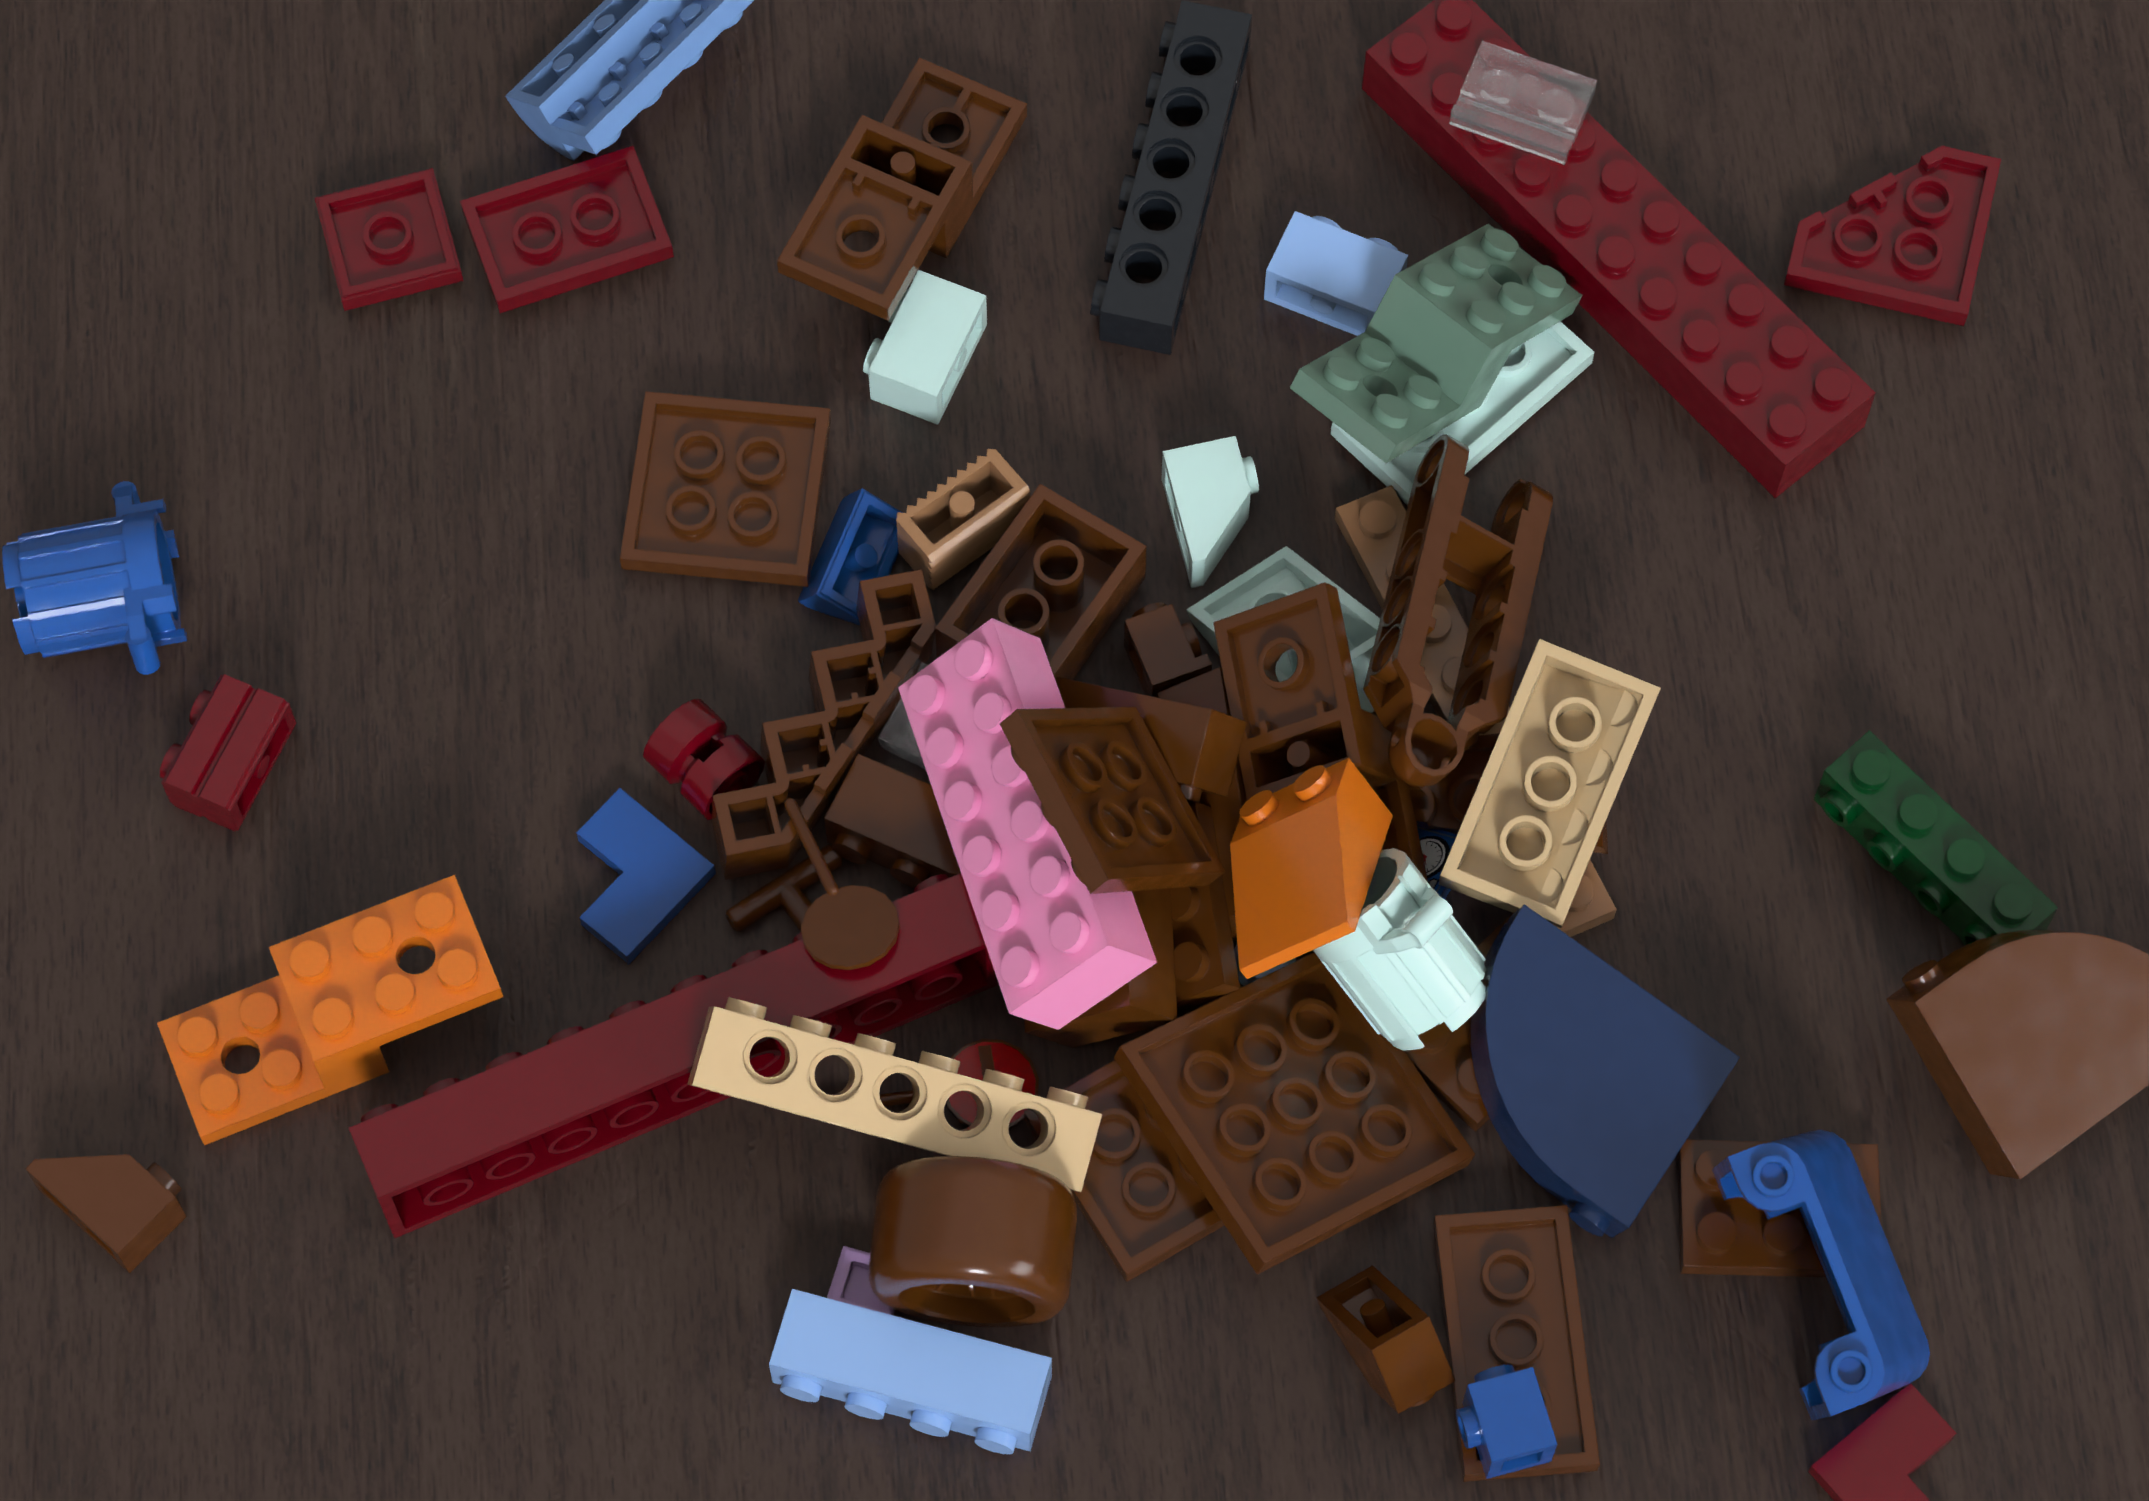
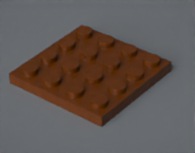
[1114,953,1475,1275]

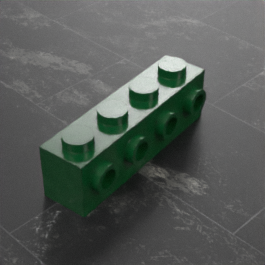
[1813,730,2058,946]

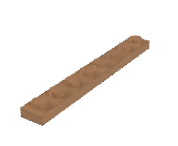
[1335,485,1617,937]

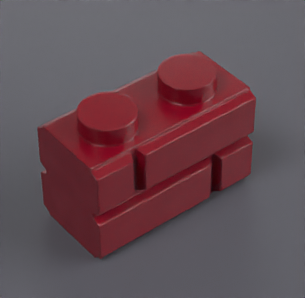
[160,674,296,831]

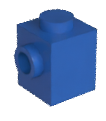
[1456,1365,1558,1479]

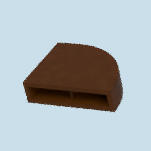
[1886,930,2149,1180]

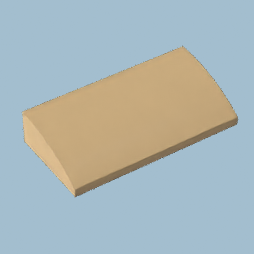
[1439,639,1661,928]

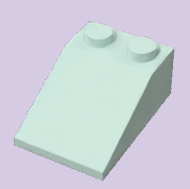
[1186,546,1380,713]

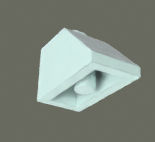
[1162,436,1259,588]

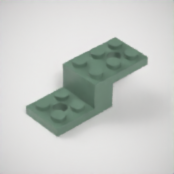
[1290,224,1583,463]

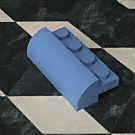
[505,0,754,161]

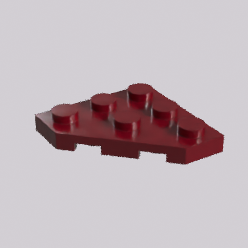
[1784,146,2001,326]

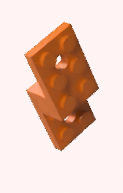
[157,875,503,1145]

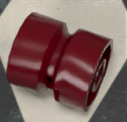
[643,699,765,820]

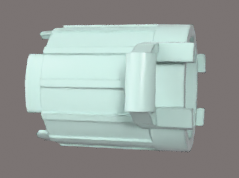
[1313,848,1486,1051]

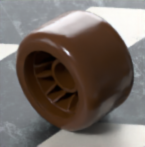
[869,1156,1077,1327]

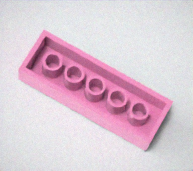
[898,618,1157,1030]

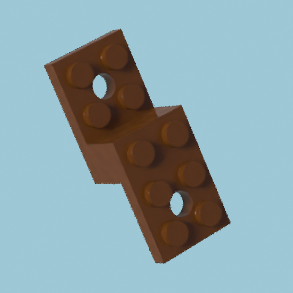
[777,57,1027,321]
[1213,582,1428,882]

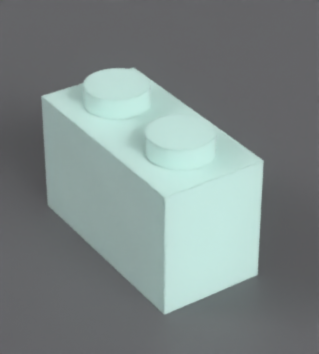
[863,270,987,425]

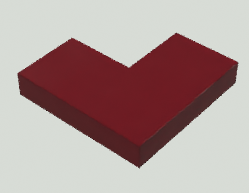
[1808,1383,1957,1501]

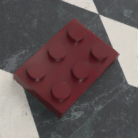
[460,146,674,313]

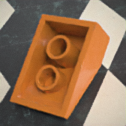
[1230,758,1393,979]

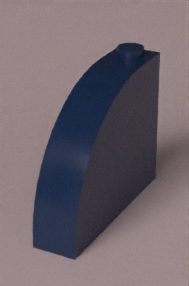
[1471,904,1740,1238]

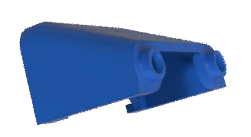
[1712,1130,1930,1420]

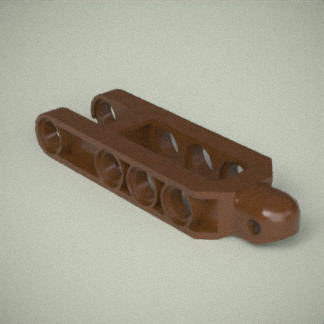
[1363,434,1553,788]

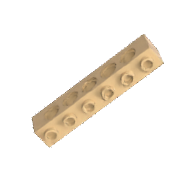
[687,997,1102,1192]

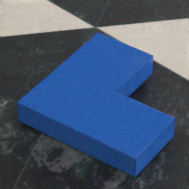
[576,788,716,965]

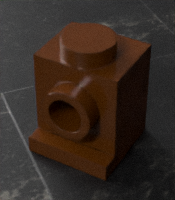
[1124,602,1212,698]

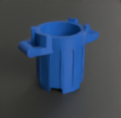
[2,481,188,675]

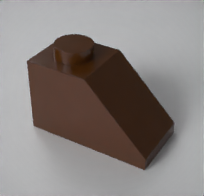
[25,1154,187,1274]
[1316,1265,1456,1414]

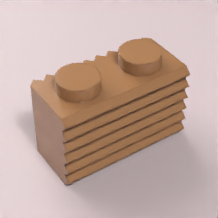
[896,449,1031,590]

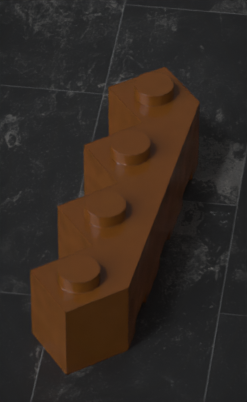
[711,569,936,880]

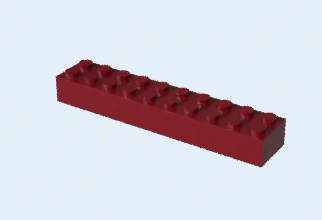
[1362,0,1876,498]
[349,873,999,1239]

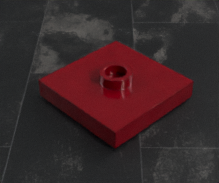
[314,168,464,311]

